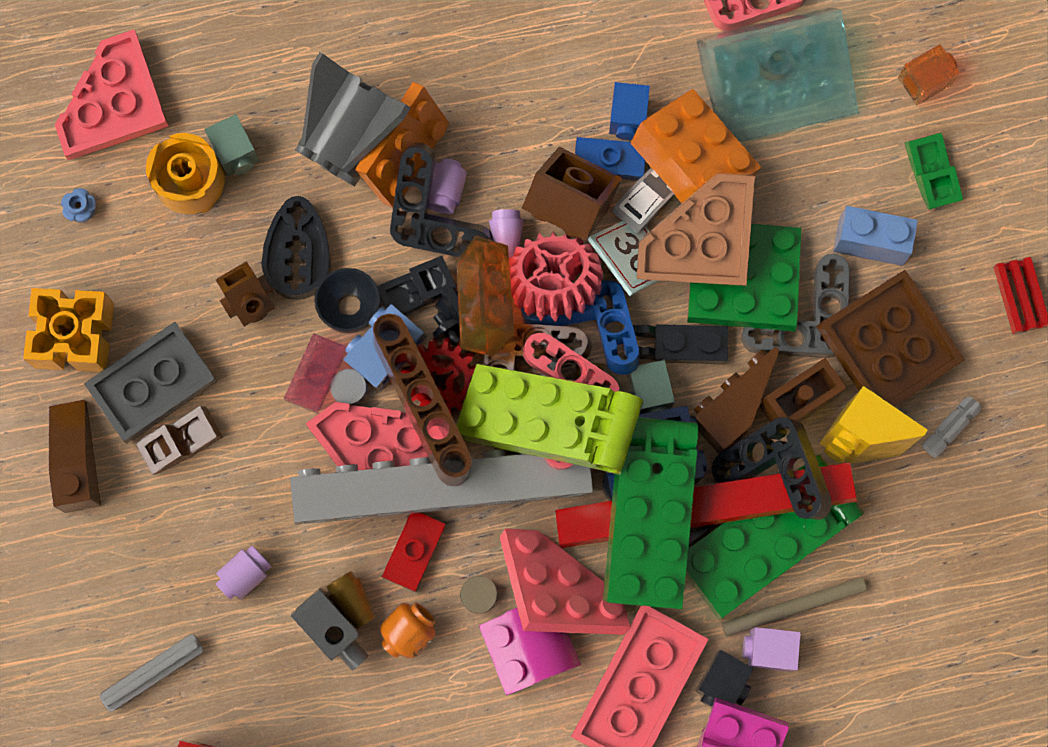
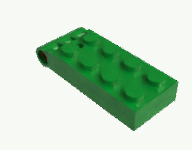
[603,417,698,609]
[686,454,864,620]

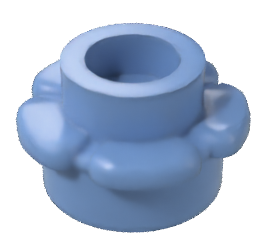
[61,188,96,222]

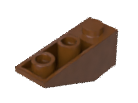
[693,346,779,454]

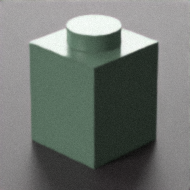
[204,114,260,177]
[627,360,675,415]

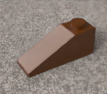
[49,400,101,513]

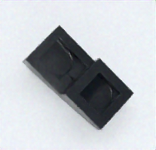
[377,256,456,315]

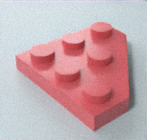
[55,29,169,161]
[306,402,448,471]
[500,528,630,635]

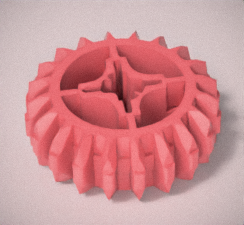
[505,231,603,323]

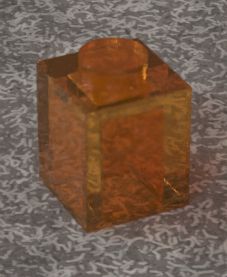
[898,44,960,106]

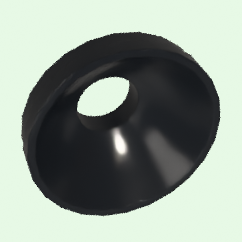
[314,268,381,333]

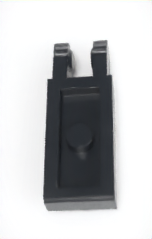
[627,324,728,365]

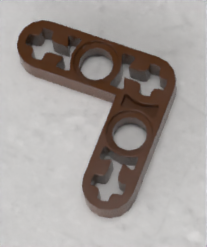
[483,323,592,372]

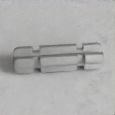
[922,396,982,458]

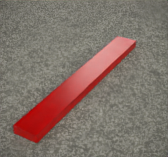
[555,462,857,548]

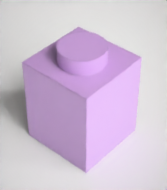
[742,627,800,672]

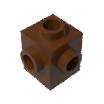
[215,261,275,327]

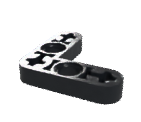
[390,143,493,260]
[712,417,832,520]

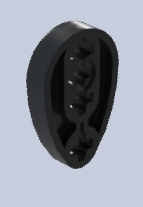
[261,196,331,300]

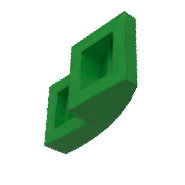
[905,132,963,210]

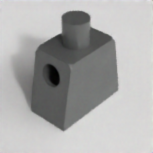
[291,588,369,671]

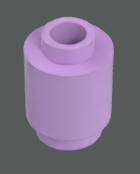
[428,158,467,214]
[216,545,272,600]

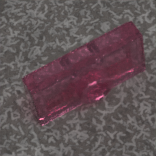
[284,333,346,414]

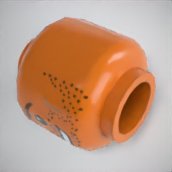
[380,602,436,658]

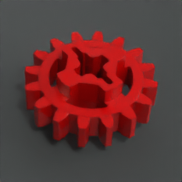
[401,337,476,415]

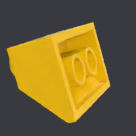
[819,386,928,464]

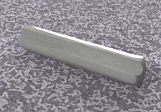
[100,634,203,712]

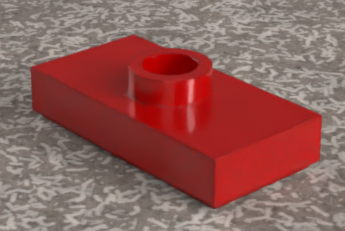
[381,513,446,593]

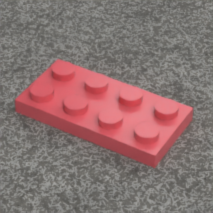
[571,606,709,747]

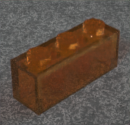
[456,236,514,357]

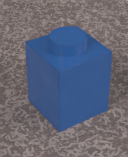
[609,82,650,140]

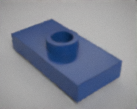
[575,137,645,180]

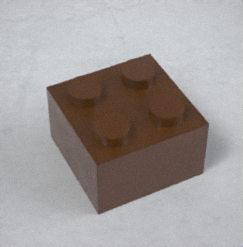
[522,146,622,241]

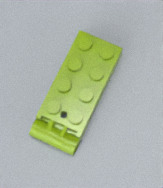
[456,364,643,474]

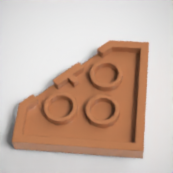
[637,173,755,285]

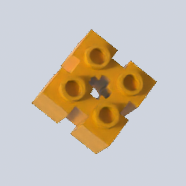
[23,288,114,372]

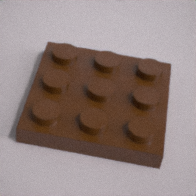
[816,270,965,407]

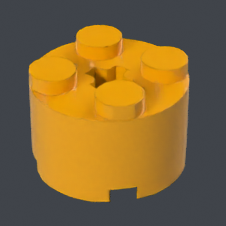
[146,133,225,214]

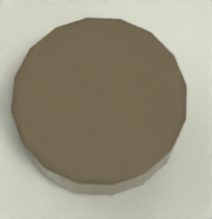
[460,576,497,614]

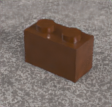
[759,358,847,431]

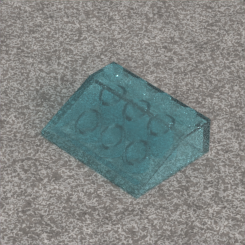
[696,7,859,142]

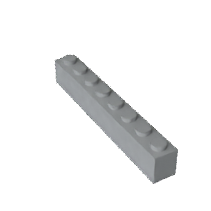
[290,450,593,525]

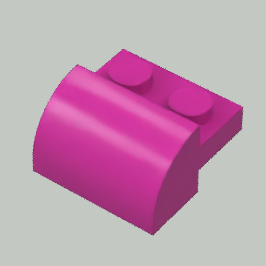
[479,607,581,696]
[697,697,789,747]

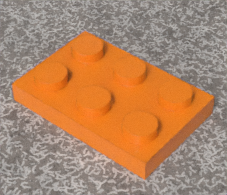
[355,82,449,208]

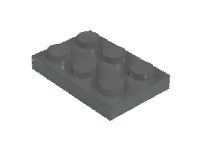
[84,322,217,444]

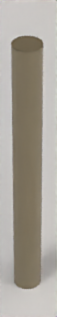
[721,577,867,637]

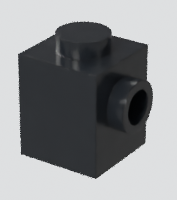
[695,650,754,708]

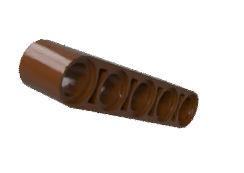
[373,314,472,486]

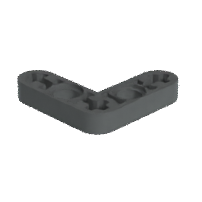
[741,253,849,358]

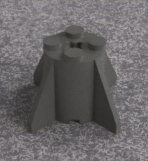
[295,52,411,187]

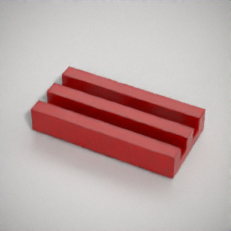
[993,257,1048,334]

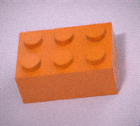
[631,88,761,203]

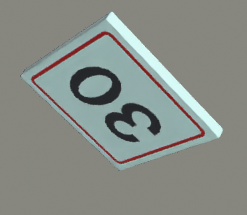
[588,220,659,296]

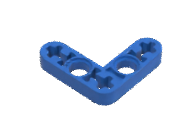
[521,280,639,375]

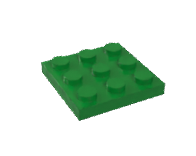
[687,224,801,332]

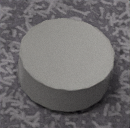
[330,369,367,406]

